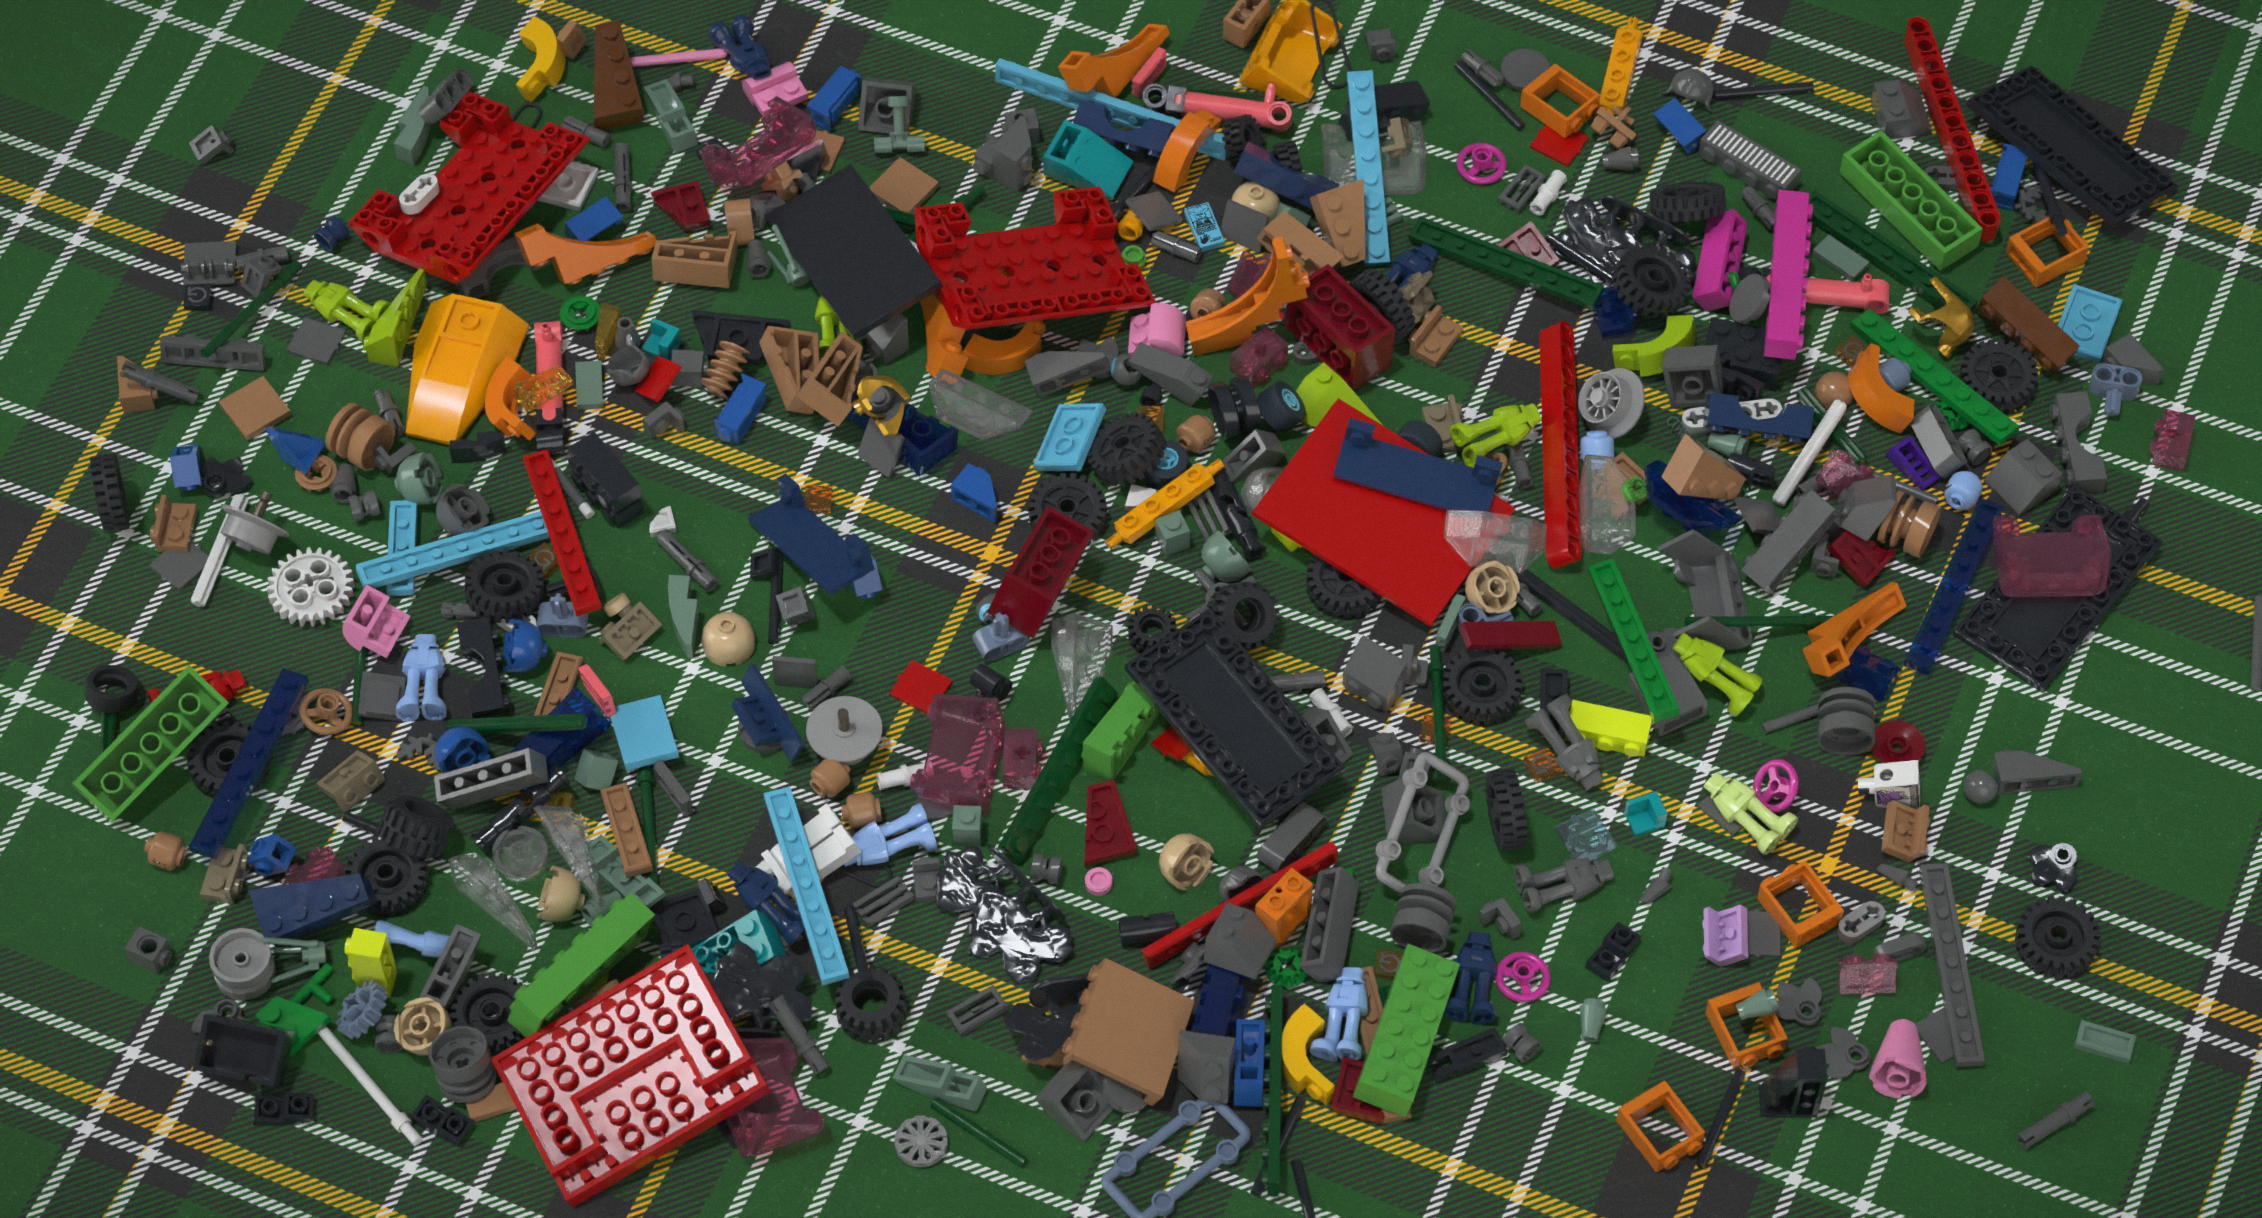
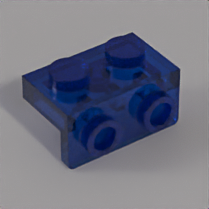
[1593,282,1636,337]
[1835,646,1902,701]

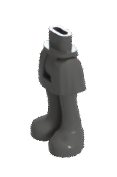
[1524,694,1604,791]
[1514,858,1614,913]

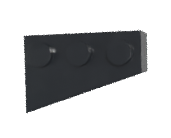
[1338,81,1430,144]
[1759,1046,1827,1118]

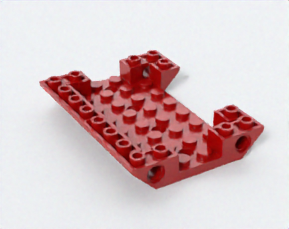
[348,91,590,284]
[914,186,1156,330]

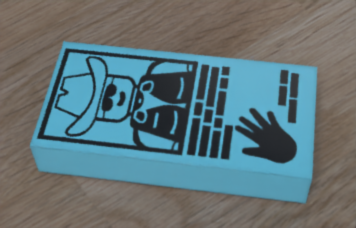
[1184,202,1225,253]

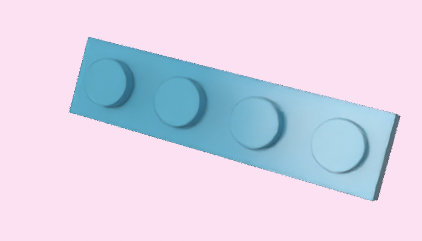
[386,500,418,596]

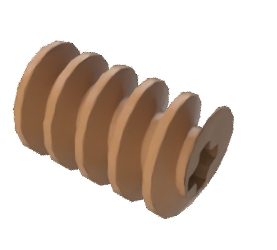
[701,341,751,400]

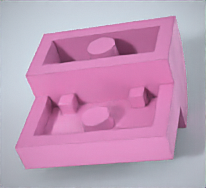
[742,61,808,118]
[1128,303,1186,356]
[342,584,411,658]

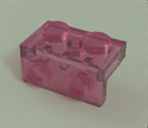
[1227,250,1272,299]
[1815,449,1876,495]
[280,846,345,885]
[1838,953,1898,994]

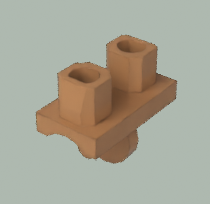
[1590,105,1637,150]
[760,160,803,201]

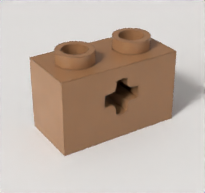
[1223,0,1270,49]

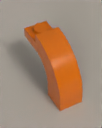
[1153,108,1222,192]
[964,320,1045,375]
[1848,343,1915,434]
[485,356,536,441]

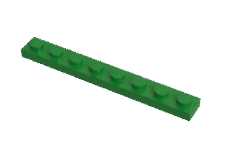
[1850,308,2019,446]
[1588,559,1680,723]

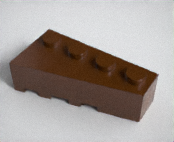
[1976,276,2080,374]

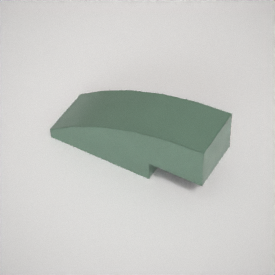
[644,79,698,153]
[394,86,431,165]
[668,575,699,659]
[892,1055,987,1112]

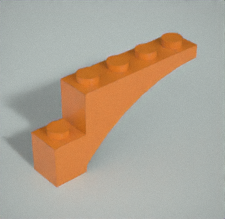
[1058,23,1170,98]
[514,224,657,285]
[920,291,968,384]
[1803,582,1907,677]

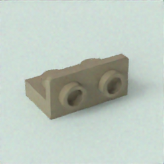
[1381,117,1414,158]
[1398,271,1436,324]
[1421,394,1464,454]
[597,602,662,661]
[316,750,385,813]
[200,844,250,904]

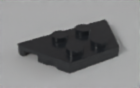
[692,310,791,366]

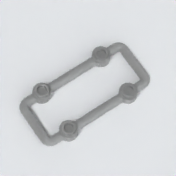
[1375,752,1470,893]

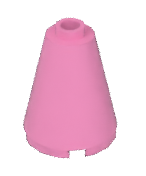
[1869,1019,1927,1098]

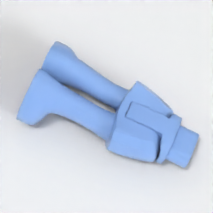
[395,634,447,722]
[844,803,938,867]
[374,920,450,958]
[1310,967,1368,1062]

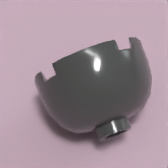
[435,483,490,536]

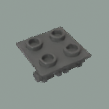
[181,241,236,286]

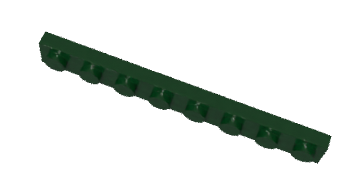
[1809,190,1978,312]
[1408,216,1604,311]
[998,676,1118,864]
[1262,985,1283,1197]

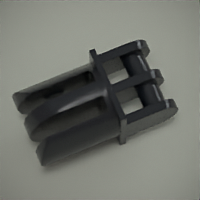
[1728,452,1776,490]

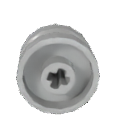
[209,928,276,1001]

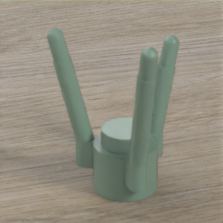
[767,224,810,287]
[261,937,326,983]

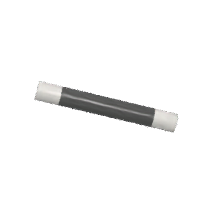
[551,458,595,519]

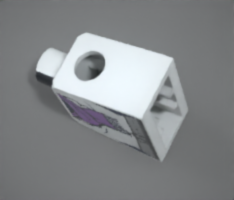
[1858,760,1920,809]

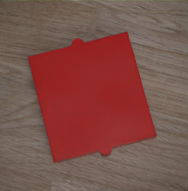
[1530,125,1589,167]
[634,356,682,402]
[889,660,953,716]
[1150,726,1192,761]

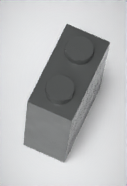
[1629,652,1707,737]

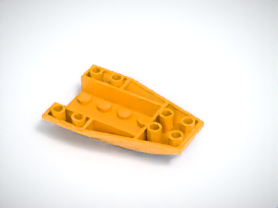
[405,294,529,445]

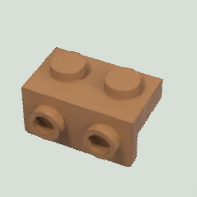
[1881,800,1930,863]

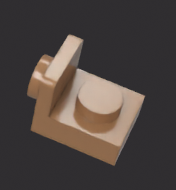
[556,20,587,59]

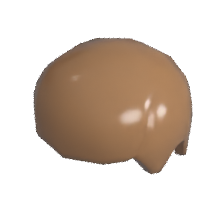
[1814,371,1854,410]

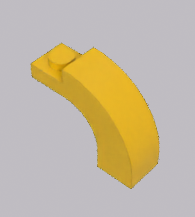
[515,16,565,103]
[1281,1003,1335,1105]

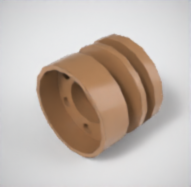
[325,402,395,471]
[1877,490,1941,558]

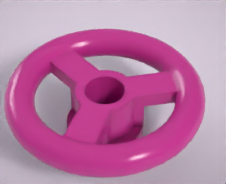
[1456,143,1507,185]
[1753,759,1798,813]
[1495,952,1551,1002]

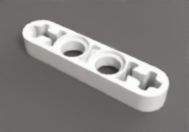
[1681,399,1782,435]

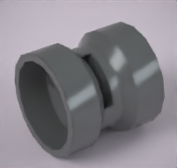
[1957,429,1993,465]
[348,490,381,522]
[1030,853,1063,885]
[375,1015,403,1053]
[1502,1023,1542,1063]

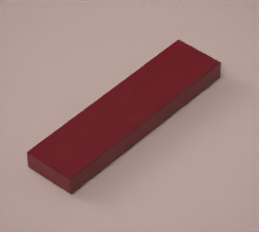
[1459,621,1562,650]

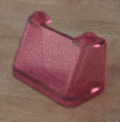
[699,96,816,188]
[1992,515,2112,597]
[910,694,1006,815]
[726,1038,824,1157]

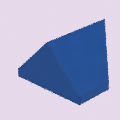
[266,427,325,474]

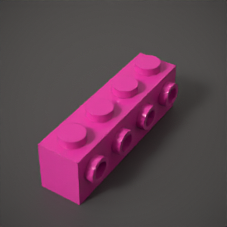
[1692,209,1748,312]

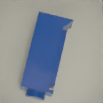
[807,66,862,133]
[1990,143,2027,211]
[714,373,768,445]

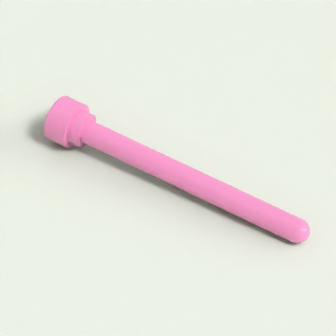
[629,49,727,67]

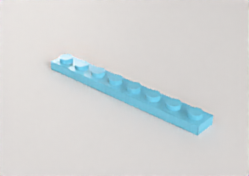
[1347,70,1390,267]
[356,511,550,589]
[763,786,849,985]

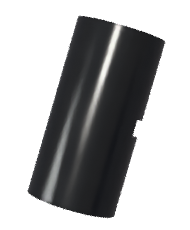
[1118,911,1177,946]

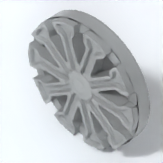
[894,1116,948,1167]

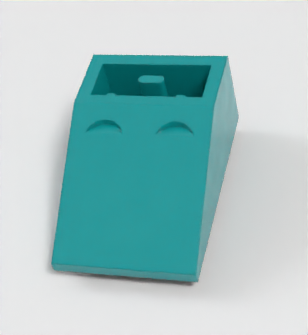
[1043,120,1133,200]
[692,909,787,974]

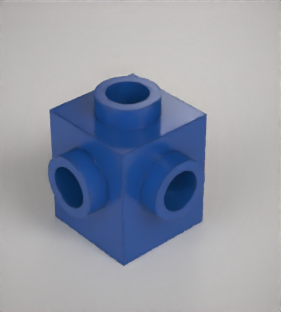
[247,834,297,877]

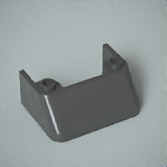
[1658,529,1752,650]

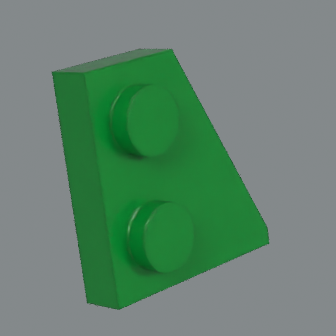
[256,996,332,1056]

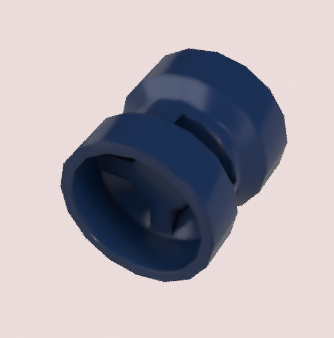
[313,216,349,251]

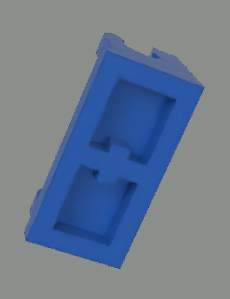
[1653,98,1707,154]
[565,196,623,241]

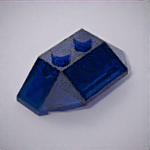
[1644,459,1743,534]

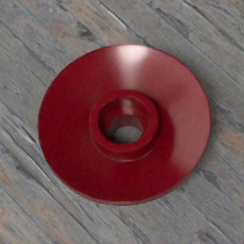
[1871,720,1925,763]

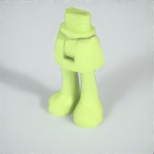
[1703,772,1798,855]

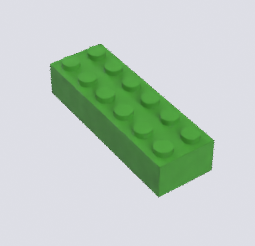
[1839,131,1983,271]
[71,665,229,822]
[508,893,655,1038]
[1352,944,1460,1117]

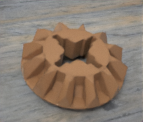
[295,455,337,493]

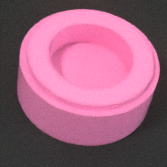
[1085,867,1112,896]

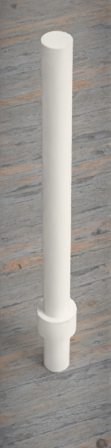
[318,1026,422,1146]

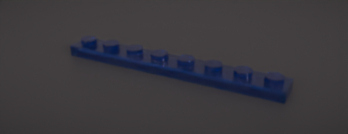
[1903,497,2004,676]
[189,668,309,860]

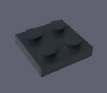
[650,889,718,949]

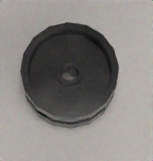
[1208,375,1261,440]

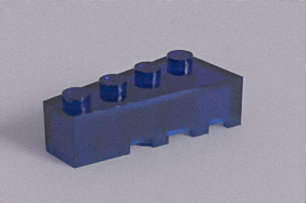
[847,389,959,477]
[509,687,612,791]
[1191,963,1247,1038]

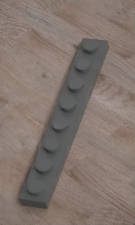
[1919,863,1985,1067]

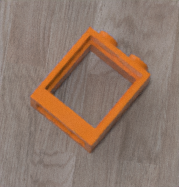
[1520,64,1600,138]
[2005,217,2089,288]
[1757,860,1844,949]
[1255,868,1313,951]
[1705,982,1788,1069]
[1616,1081,1705,1172]

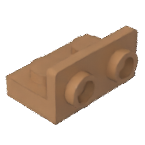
[1408,305,1463,368]
[150,494,198,552]

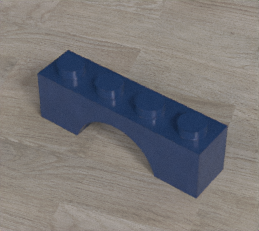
[1073,99,1176,159]
[1234,142,1340,209]
[1703,392,1814,444]

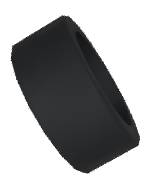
[85,665,138,714]

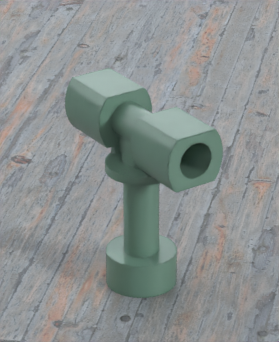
[874,96,925,153]

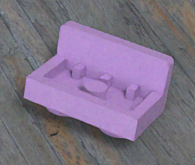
[1702,905,1748,967]

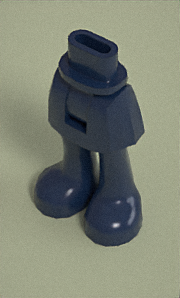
[708,14,771,80]
[1386,244,1438,290]
[727,860,804,945]
[1443,932,1497,1025]

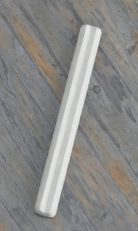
[1772,400,1847,507]
[191,494,249,607]

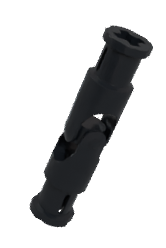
[1212,468,1266,561]
[471,765,571,854]

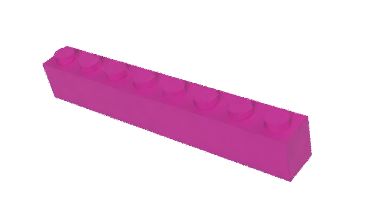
[1764,190,1813,360]

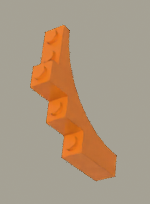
[1185,236,1310,357]

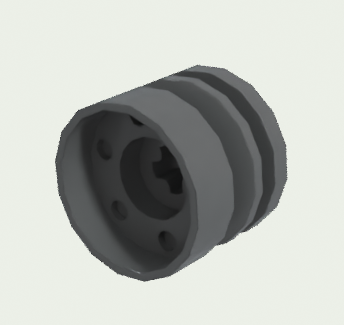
[1818,687,1876,756]
[1390,883,1457,953]
[428,1026,497,1103]

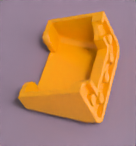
[1239,0,1343,104]

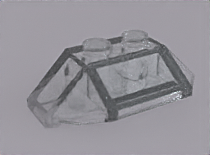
[929,368,1033,440]
[1579,454,1636,554]
[1444,510,1547,574]

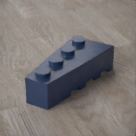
[248,874,378,946]

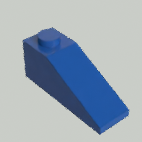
[1234,1019,1265,1106]

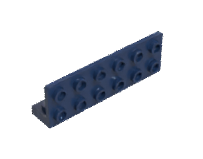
[1333,418,1503,521]
[748,473,875,594]

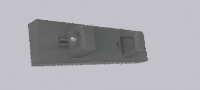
[160,334,266,371]

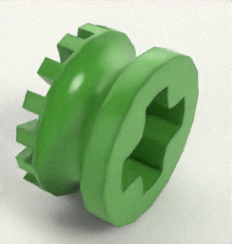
[1622,476,1648,503]

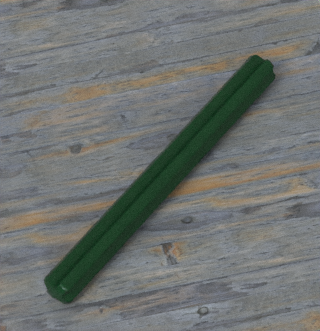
[445,713,588,734]

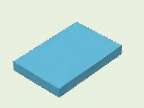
[2058,284,2123,364]
[1033,403,1106,471]
[610,695,679,771]

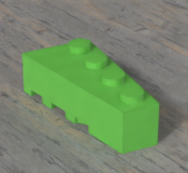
[1081,681,1160,781]

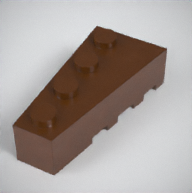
[594,20,644,130]

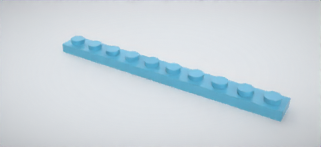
[995,58,1229,161]

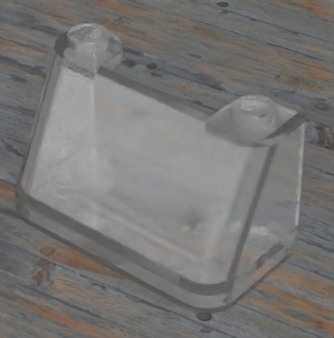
[1321,121,1426,195]

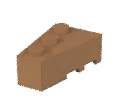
[1310,179,1365,270]
[1257,211,1344,276]
[652,231,738,288]
[759,326,819,414]
[796,331,863,426]
[1661,433,1746,500]

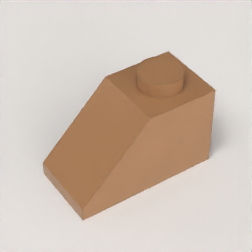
[117,356,159,413]

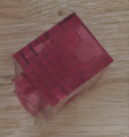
[1229,325,1288,387]
[2149,409,2196,472]
[1002,728,1043,789]

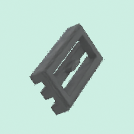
[1497,164,1546,214]
[1187,488,1232,541]
[654,760,693,817]
[852,876,914,928]
[945,985,1008,1037]

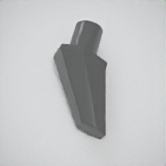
[667,71,694,91]
[1875,864,1918,892]
[1639,867,1672,903]

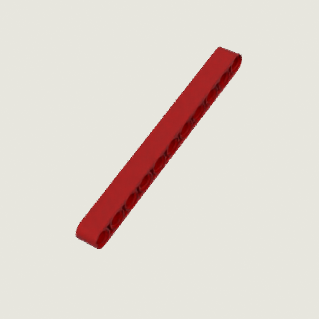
[1904,17,2001,242]
[1539,321,1581,570]

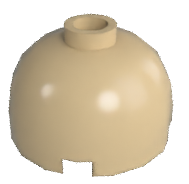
[1232,181,1280,224]
[1465,561,1520,615]
[701,612,755,666]
[1159,834,1214,890]
[537,865,585,923]
[394,998,453,1056]

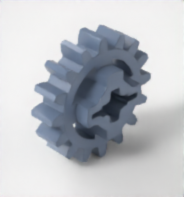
[336,980,388,1039]

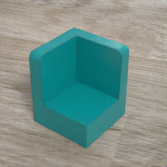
[642,318,681,361]
[1624,791,1668,836]

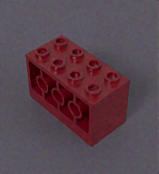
[1285,264,1396,391]
[987,505,1094,639]

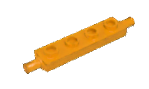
[1599,17,1643,127]
[1104,458,1225,550]

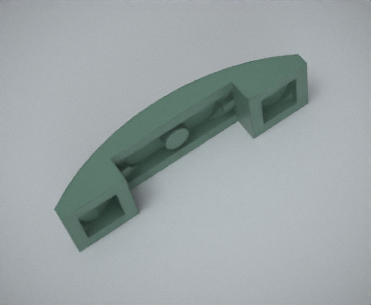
[580,834,666,908]

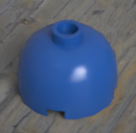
[502,618,547,673]
[434,726,490,774]

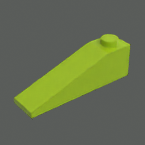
[363,269,427,367]
[1296,363,1382,429]

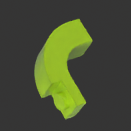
[1612,315,1696,377]

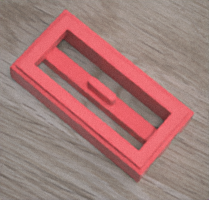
[1132,47,1167,99]
[578,664,616,718]

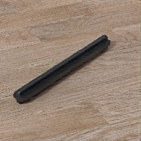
[1513,565,1629,664]

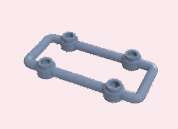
[1101,1099,1251,1218]

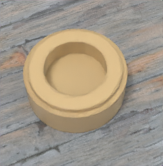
[603,593,630,617]

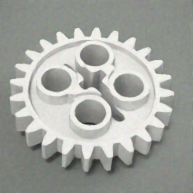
[267,547,355,627]

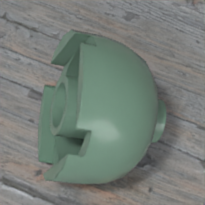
[394,452,443,505]
[1201,530,1252,583]

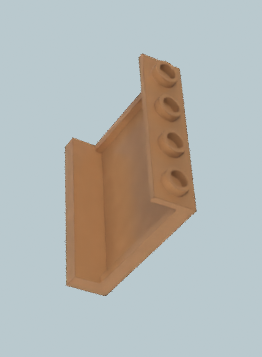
[1062,958,1195,1106]

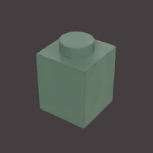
[1155,510,1190,557]
[952,805,982,846]

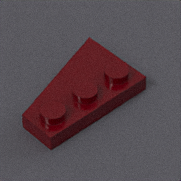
[1084,779,1137,867]

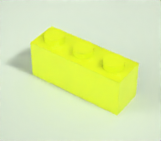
[1564,700,1652,757]
[344,928,398,997]

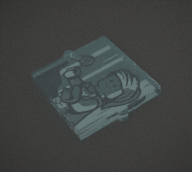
[1554,808,1617,860]

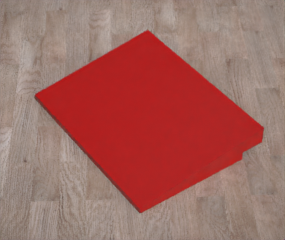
[1251,398,1515,627]
[491,944,771,1208]

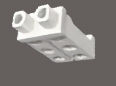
[755,803,862,900]

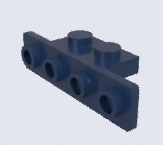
[731,664,804,762]

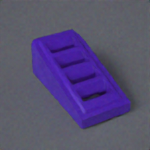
[1886,436,1941,490]

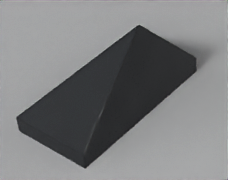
[776,138,827,183]

